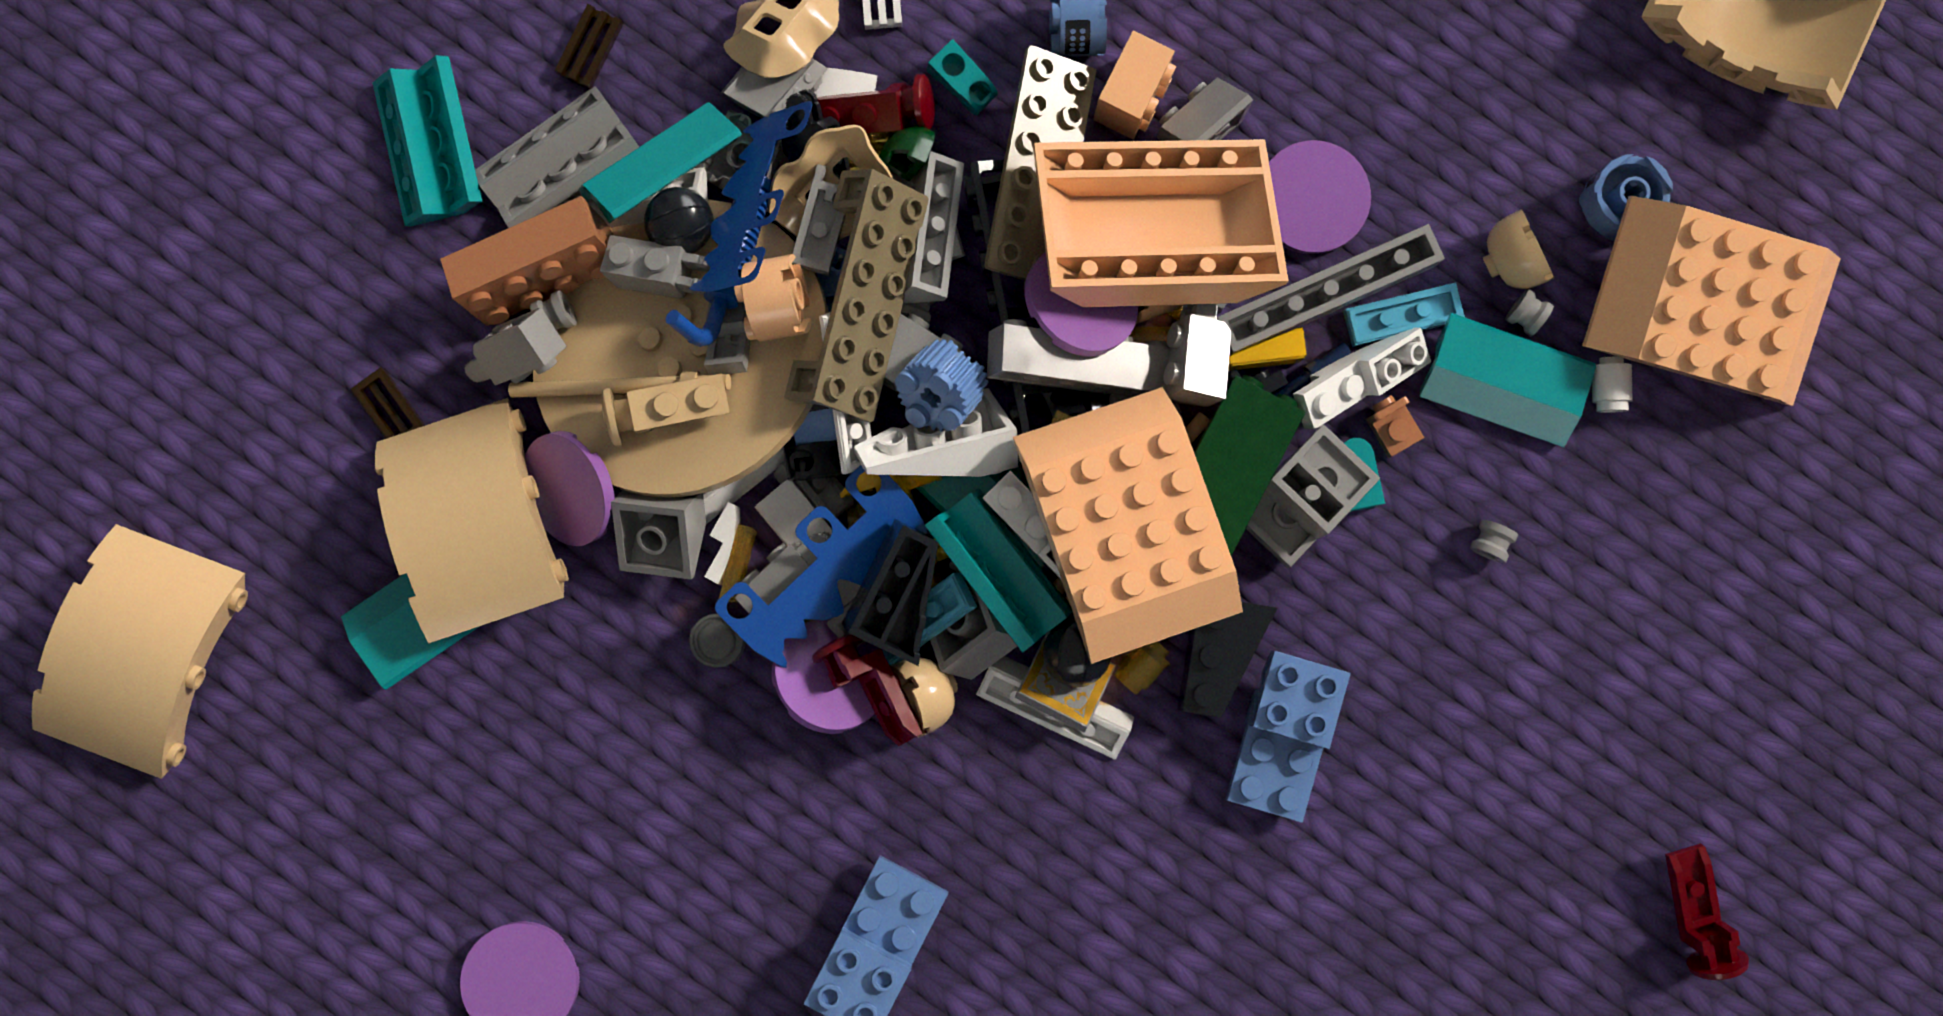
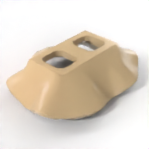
[724,0,839,78]
[768,125,893,240]

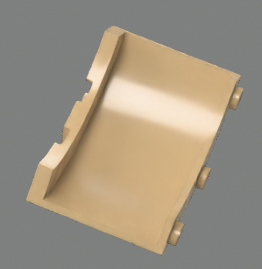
[1641,0,1886,110]
[375,398,569,644]
[32,524,248,779]

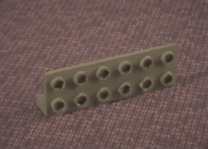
[984,45,1097,292]
[784,168,929,422]

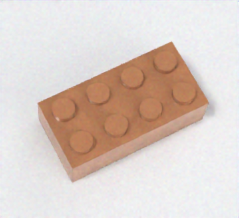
[440,196,613,326]

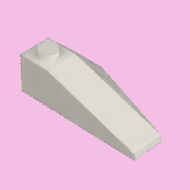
[854,388,1018,477]

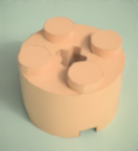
[734,254,811,342]

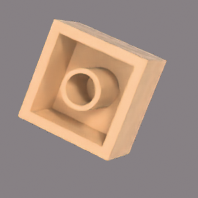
[1094,30,1177,140]

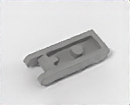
[792,164,846,276]

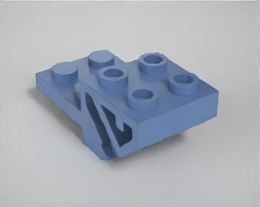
[1225,650,1351,823]
[804,855,949,1016]

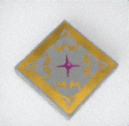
[1015,631,1116,732]

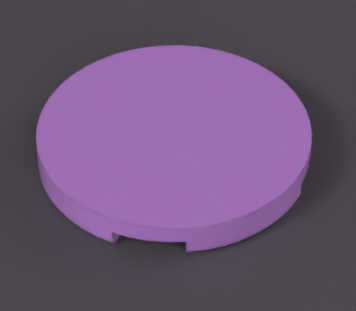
[1269,140,1371,254]
[1025,252,1138,356]
[525,431,615,546]
[772,619,878,734]
[460,921,580,1016]

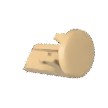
[602,373,730,446]

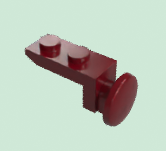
[817,74,935,133]
[812,634,922,746]
[1665,843,1749,980]

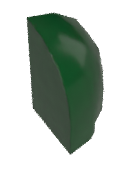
[879,126,935,181]

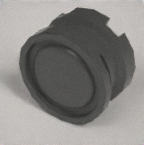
[689,614,747,668]

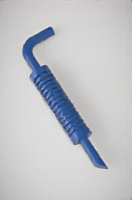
[665,141,777,347]

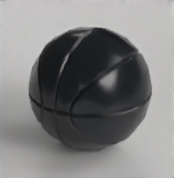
[644,187,714,254]
[1043,618,1111,687]

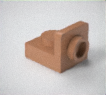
[1365,395,1425,458]

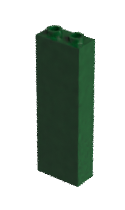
[1194,375,1306,556]

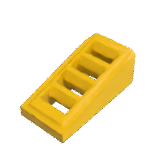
[1228,327,1307,371]

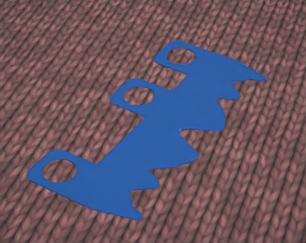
[689,101,812,292]
[715,465,927,668]

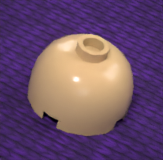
[1483,209,1554,289]
[890,658,958,738]

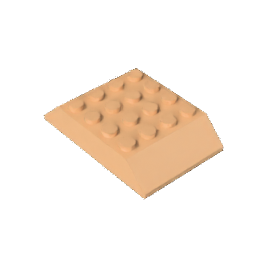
[1033,139,1289,307]
[1582,196,1841,406]
[1013,387,1243,664]

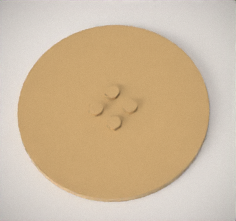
[533,200,829,498]

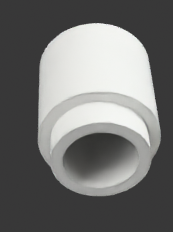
[1592,356,1633,413]

